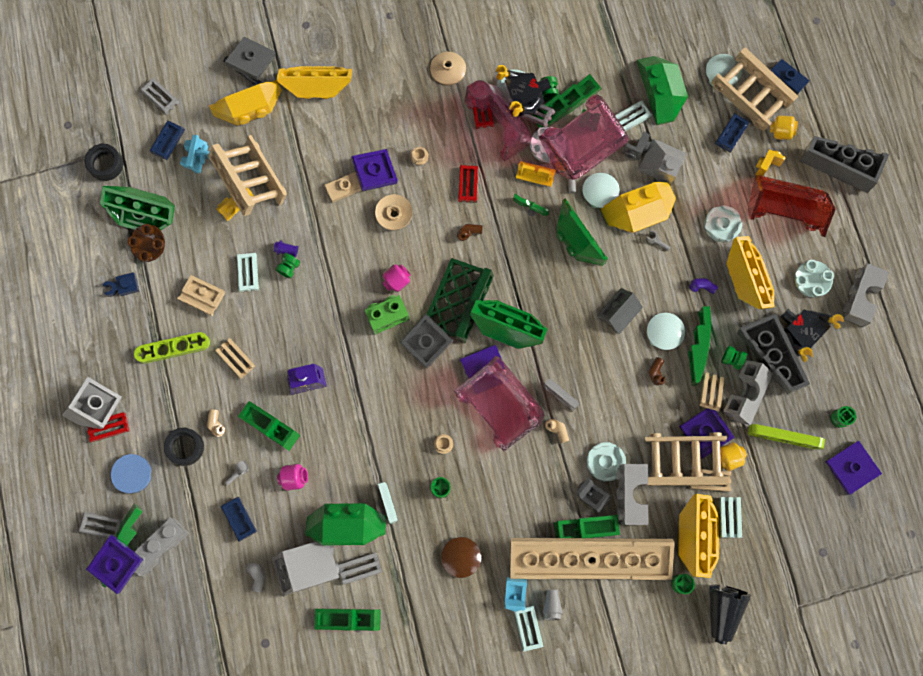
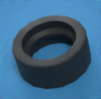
[84,143,124,181]
[164,427,204,466]

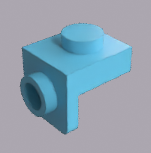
[505,577,527,612]

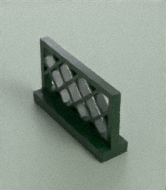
[427,258,494,343]

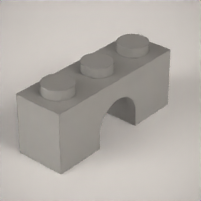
[843,263,889,327]
[723,360,773,425]
[616,464,648,525]
[135,517,189,576]

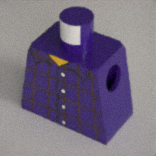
[287,364,327,395]

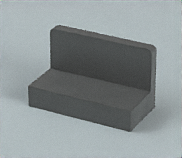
[597,288,643,334]

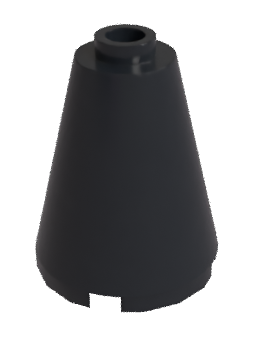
[709,584,751,645]

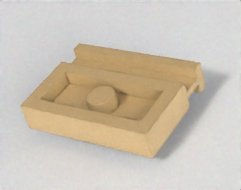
[177,275,226,316]

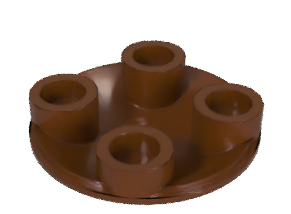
[128,224,165,262]
[441,537,481,578]

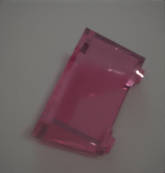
[464,80,532,162]
[539,94,629,180]
[454,356,545,451]

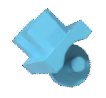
[180,135,209,173]

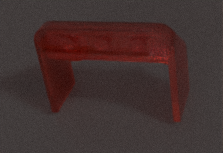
[748,175,836,237]

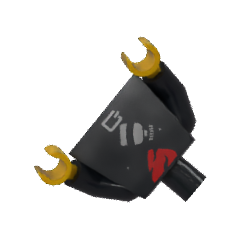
[495,65,551,117]
[780,309,844,362]

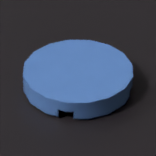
[111,454,152,494]

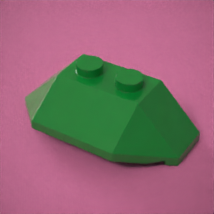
[636,56,688,126]
[100,186,175,230]
[556,198,608,266]
[470,300,547,349]
[305,503,386,546]

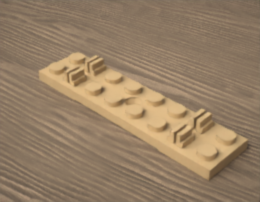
[510,538,674,580]

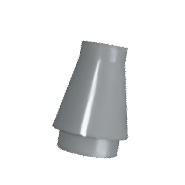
[543,589,563,620]

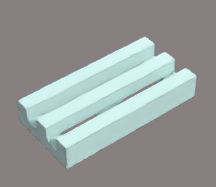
[611,100,652,134]
[237,253,259,292]
[378,482,398,524]
[719,497,742,538]
[514,606,543,652]

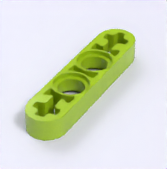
[134,332,210,364]
[748,424,825,450]

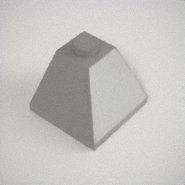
[638,138,686,185]
[62,377,122,429]

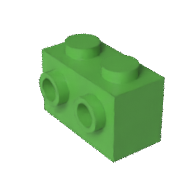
[365,295,410,335]

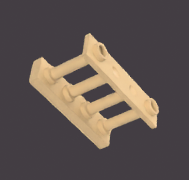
[711,47,798,132]
[208,135,287,216]
[645,432,729,486]

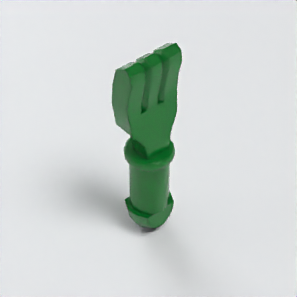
[513,194,549,216]

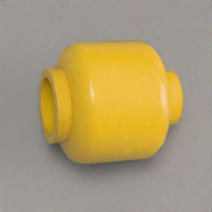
[770,115,798,140]
[720,442,747,471]

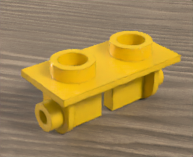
[516,161,556,187]
[216,188,254,221]

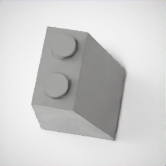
[272,542,340,597]

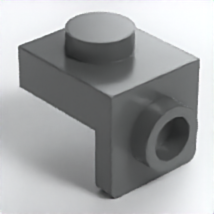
[622,132,651,160]
[576,478,611,513]

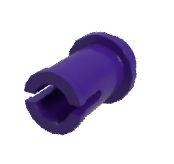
[274,240,299,258]

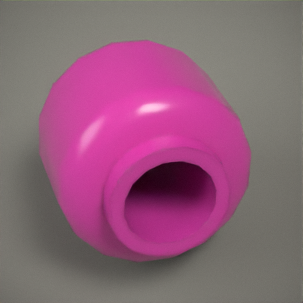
[383,264,411,292]
[277,464,308,491]

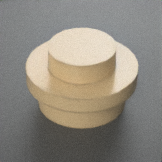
[410,147,429,165]
[434,434,453,454]

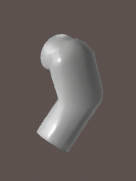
[246,563,266,593]

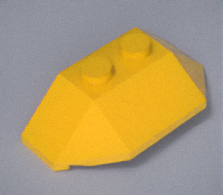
[277,66,352,99]
[209,80,282,126]
[600,182,676,233]
[726,236,774,310]
[678,494,719,578]

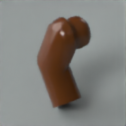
[457,224,483,241]
[648,357,665,386]

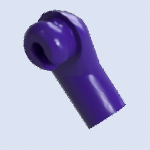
[689,278,718,295]

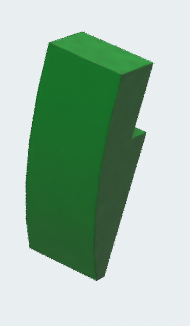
[238,401,300,451]
[554,515,620,538]
[314,609,381,631]

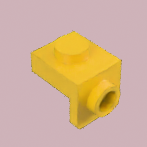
[755,149,786,178]

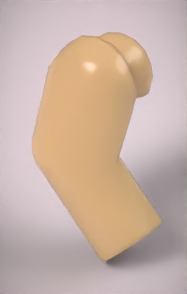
[207,409,225,437]
[545,419,569,444]

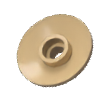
[430,52,466,85]
[375,194,413,230]

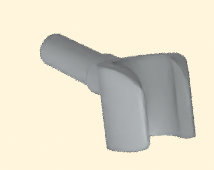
[646,230,671,251]
[225,461,249,485]

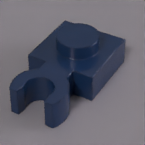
[103,272,140,297]

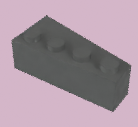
[800,136,889,193]
[737,313,810,395]

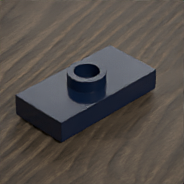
[771,59,810,95]
[715,113,750,153]
[149,120,185,161]
[220,497,257,542]

